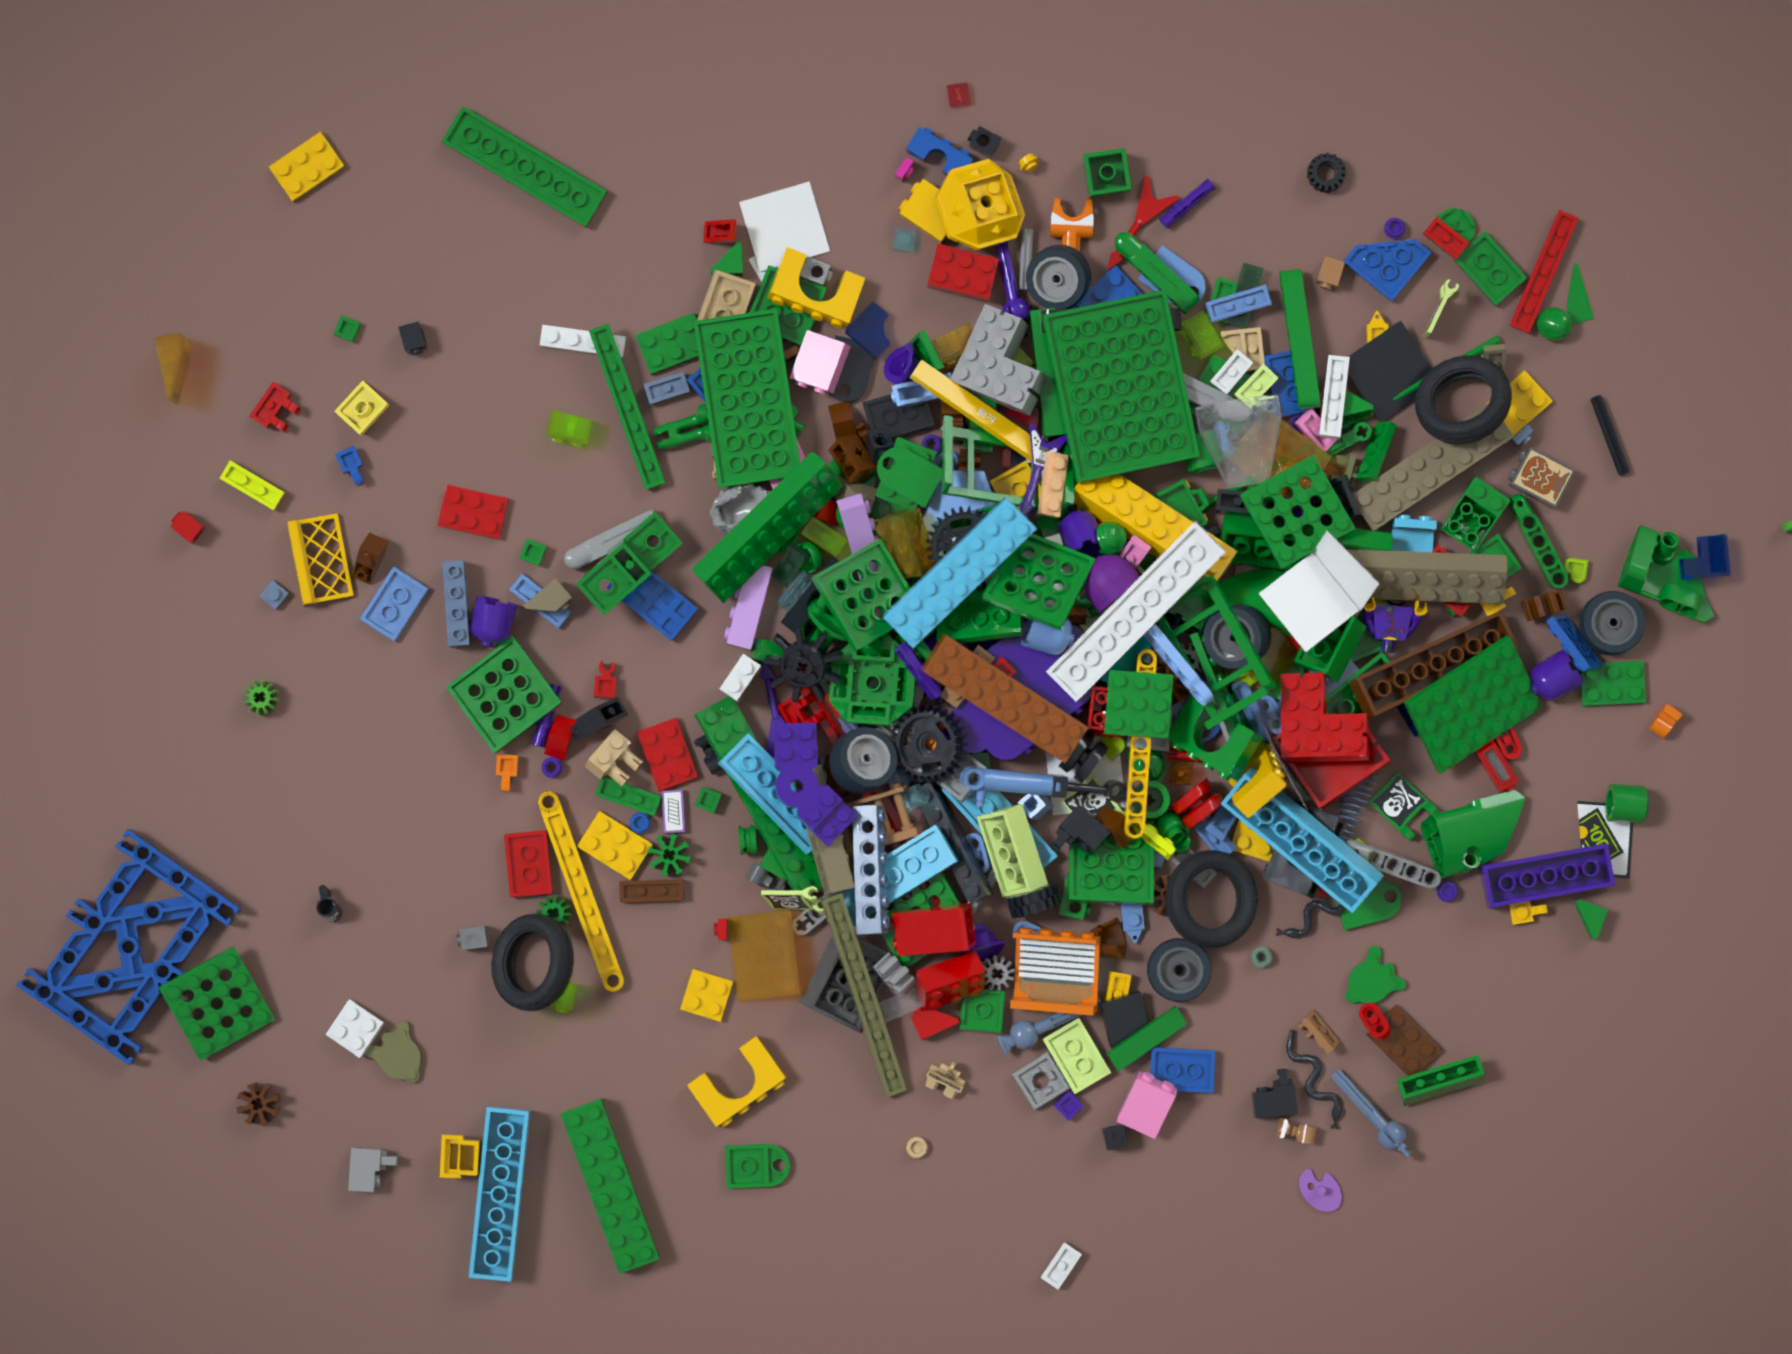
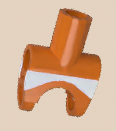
[1050,197,1094,252]

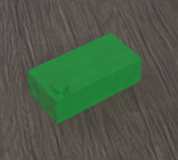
[1327,652,1390,714]

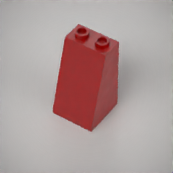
[890,903,977,956]

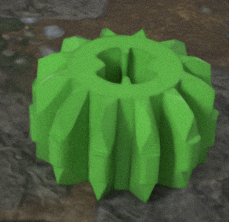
[243,680,279,716]

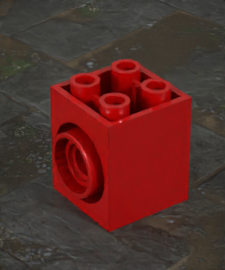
[1086,686,1122,738]

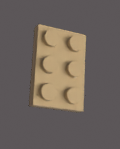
[697,269,756,320]

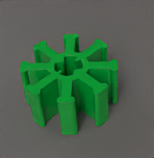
[648,834,691,876]

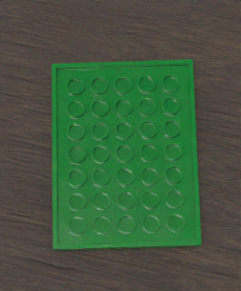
[1041,290,1200,483]

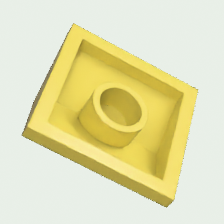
[334,380,390,436]

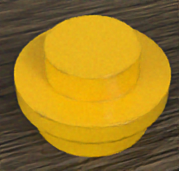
[1019,153,1039,173]

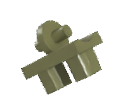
[1328,454,1360,487]

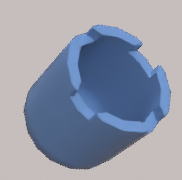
[1021,618,1074,656]

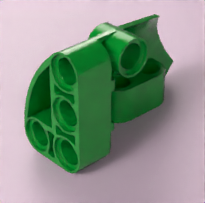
[1618,525,1714,623]
[1210,568,1294,638]
[1421,790,1526,879]

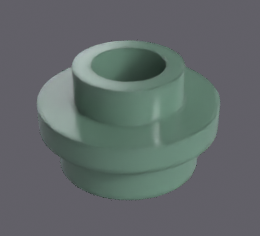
[1251,947,1272,968]

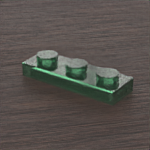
[1226,263,1264,329]

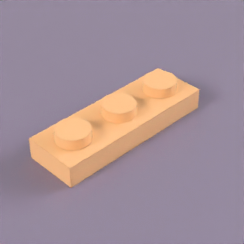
[1037,451,1069,518]

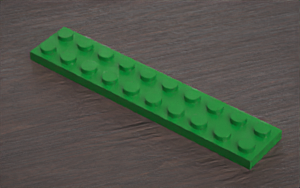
[694,696,822,891]

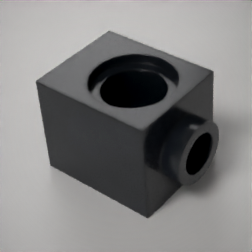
[968,126,1001,159]
[398,321,427,355]
[865,427,894,463]
[1101,1124,1128,1151]

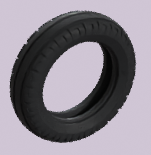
[1415,355,1512,444]
[1165,850,1258,948]
[491,914,574,1011]

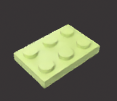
[1043,1018,1111,1094]

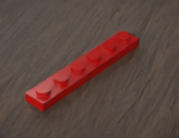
[1509,210,1578,334]

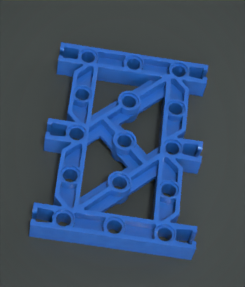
[16,829,242,1065]

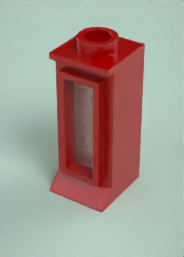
[1474,737,1519,792]

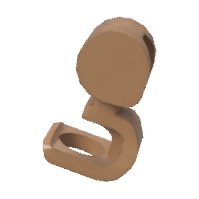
[1275,1118,1318,1145]

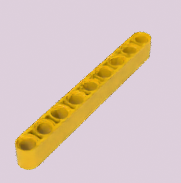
[1124,649,1157,839]

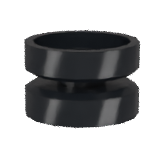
[1058,731,1109,784]

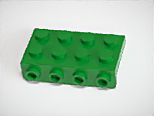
[937,585,1023,643]

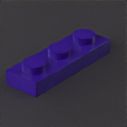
[893,642,943,700]

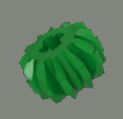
[536,895,572,925]

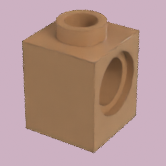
[1316,256,1345,290]

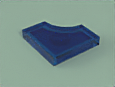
[845,302,890,359]

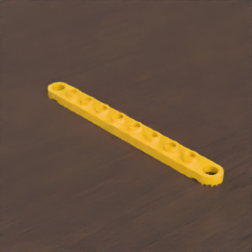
[538,791,624,992]

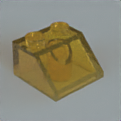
[931,322,971,369]

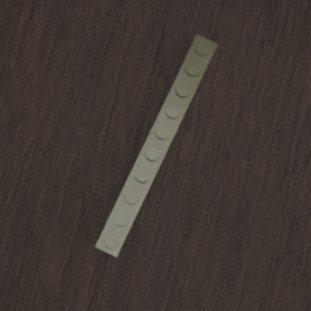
[821,892,907,1098]

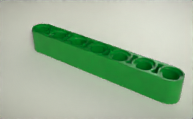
[1279,269,1320,410]

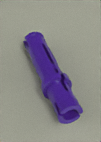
[1159,179,1216,229]
[531,683,562,748]

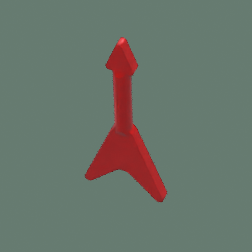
[1107,176,1179,270]

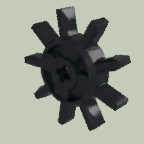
[763,624,844,703]

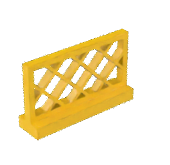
[287,513,354,606]

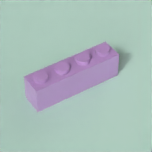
[837,494,879,580]
[724,565,773,651]

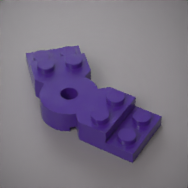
[773,723,858,847]

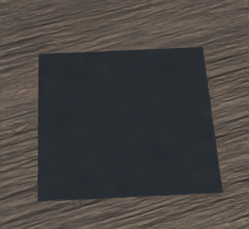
[1348,320,1432,422]

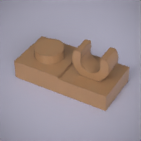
[1297,1010,1340,1054]

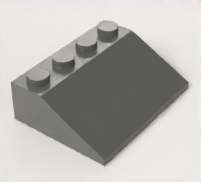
[799,936,894,1032]

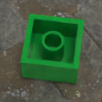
[1082,148,1132,199]

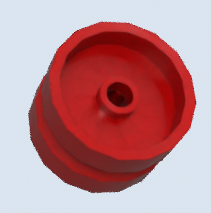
[1170,778,1224,829]

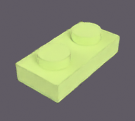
[1234,364,1278,409]

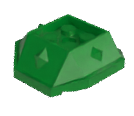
[829,639,916,726]

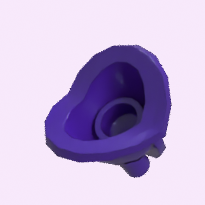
[884,343,920,384]
[960,924,1005,961]

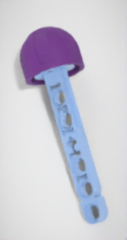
[1083,555,1214,706]

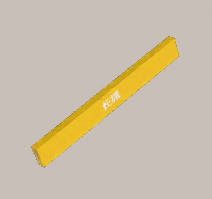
[910,360,1032,462]

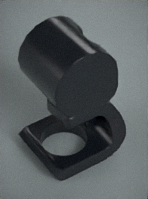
[693,735,723,775]

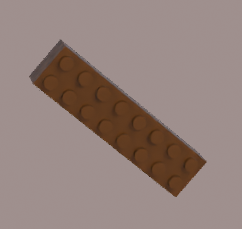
[1349,610,1519,719]

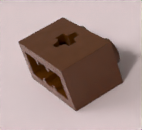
[828,434,877,484]

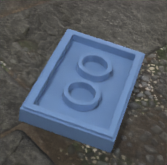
[360,566,429,642]

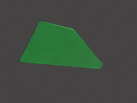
[1566,263,1594,324]

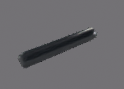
[1590,395,1630,475]

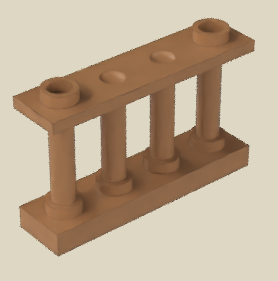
[842,782,923,856]

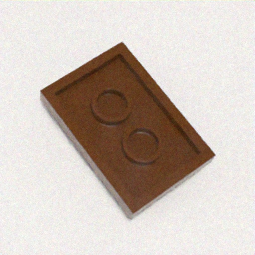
[1366,1005,1441,1076]

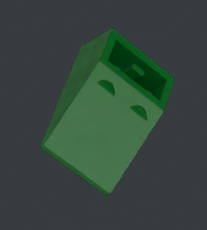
[1439,475,1511,552]

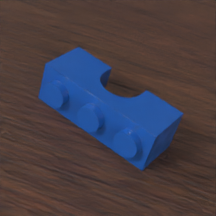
[906,127,973,176]

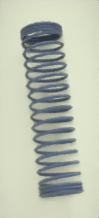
[1335,749,1389,842]

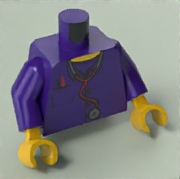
[1362,597,1427,653]

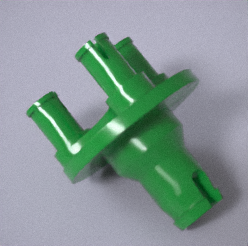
[807,595,863,653]

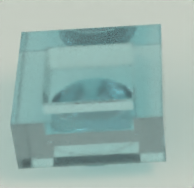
[893,228,916,252]
[901,784,928,813]

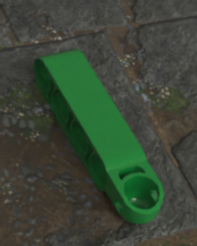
[1114,232,1200,314]
[1510,494,1569,590]

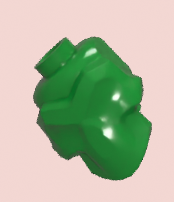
[1155,812,1191,854]

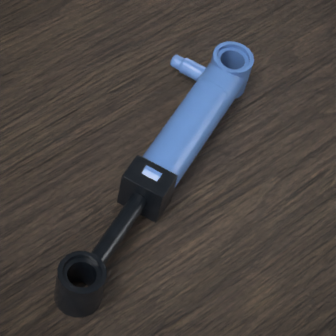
[960,767,1127,807]

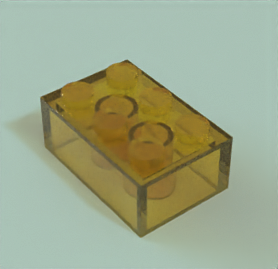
[873,508,935,578]

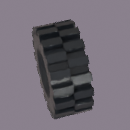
[1005,881,1062,919]

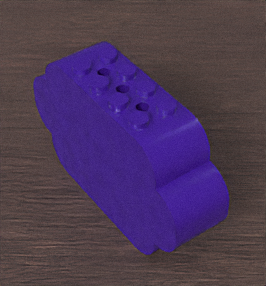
[947,620,1094,761]

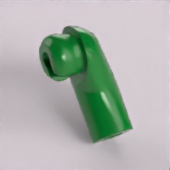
[1074,597,1101,617]

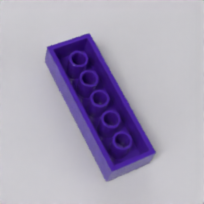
[1479,843,1616,908]

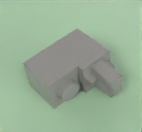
[348,1147,398,1192]

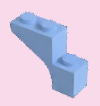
[891,372,953,407]

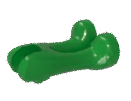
[653,404,712,449]

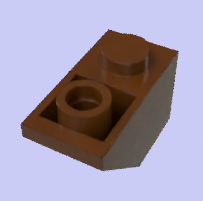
[351,532,388,585]

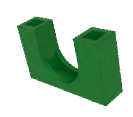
[1168,694,1263,781]

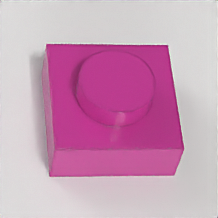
[895,157,915,182]

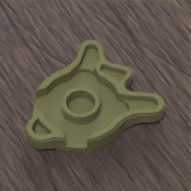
[364,1021,421,1083]

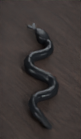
[1276,900,1346,938]
[1286,1029,1342,1129]

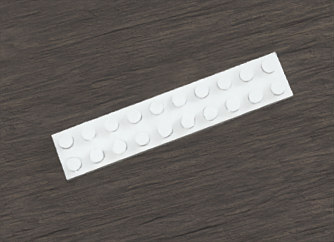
[1046,521,1226,702]

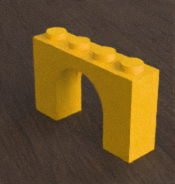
[767,247,865,329]
[1228,740,1287,818]
[687,1036,786,1128]

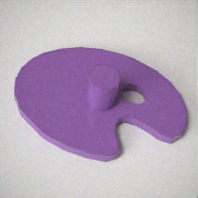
[1299,1169,1342,1212]

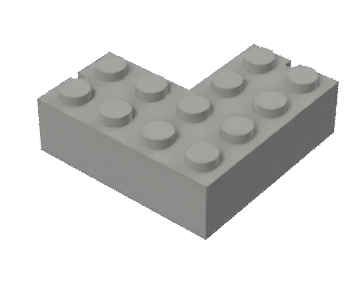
[950,304,1047,416]

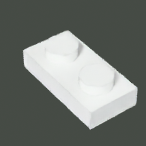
[1210,349,1253,394]
[1040,1242,1082,1289]

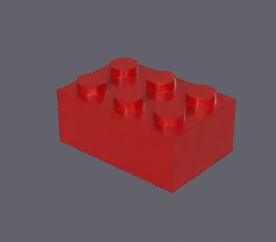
[927,244,999,303]
[915,950,985,1011]

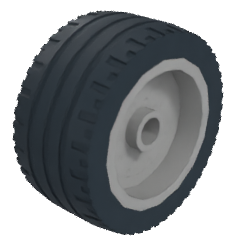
[1025,245,1091,309]
[829,727,897,794]

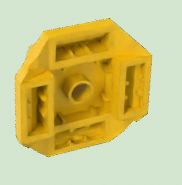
[934,159,1025,251]

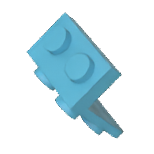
[1391,515,1437,552]

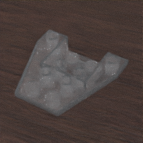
[1195,395,1282,488]

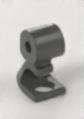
[745,863,788,891]

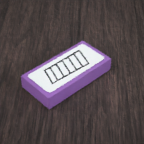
[662,790,685,833]

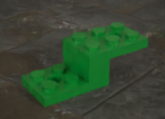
[871,437,938,550]
[576,511,683,615]

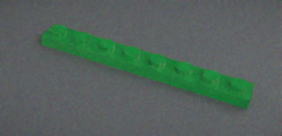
[589,323,666,490]

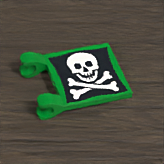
[1369,772,1438,841]

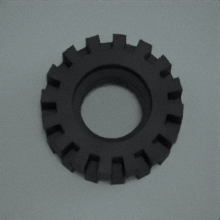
[1307,153,1346,193]

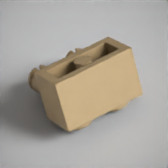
[585,729,643,787]

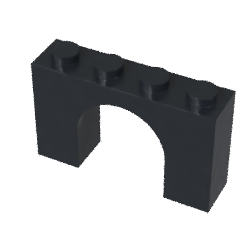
[1263,800,1346,899]

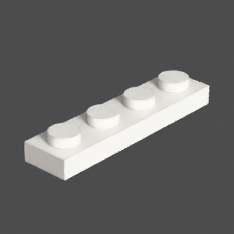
[540,325,626,358]
[1319,355,1350,439]

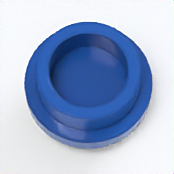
[630,812,651,833]

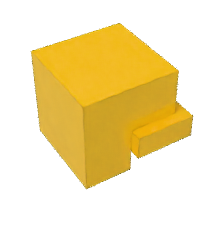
[440,1134,482,1178]

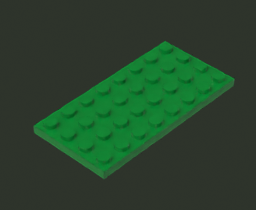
[693,308,800,488]

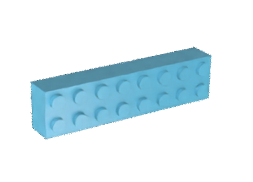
[883,496,1036,648]
[1221,766,1384,913]
[469,1106,531,1282]

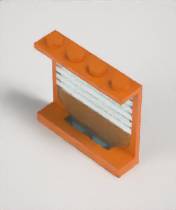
[1010,927,1101,1016]

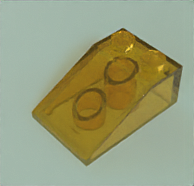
[154,332,192,404]

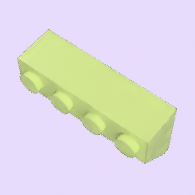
[977,803,1048,897]

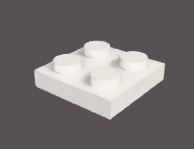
[326,999,385,1058]

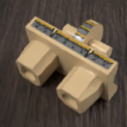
[925,1061,966,1099]

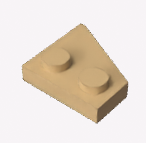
[1220,327,1265,372]

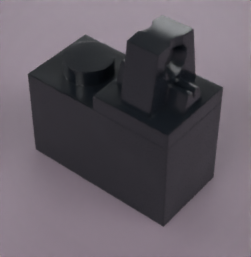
[1216,489,1250,516]
[570,697,629,739]
[1052,805,1111,856]
[1251,1068,1298,1119]

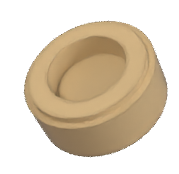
[906,1137,927,1158]

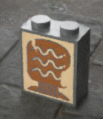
[1508,447,1575,509]

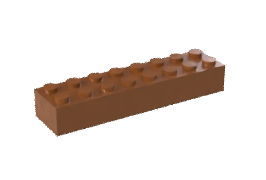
[920,633,1088,763]

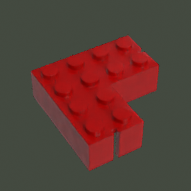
[1281,673,1369,763]
[1272,729,1392,810]

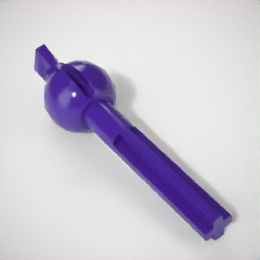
[995,242,1031,338]

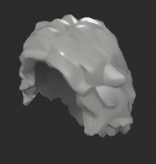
[710,484,771,534]

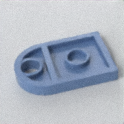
[1138,245,1205,307]

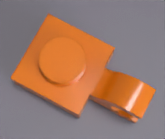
[496,754,519,792]

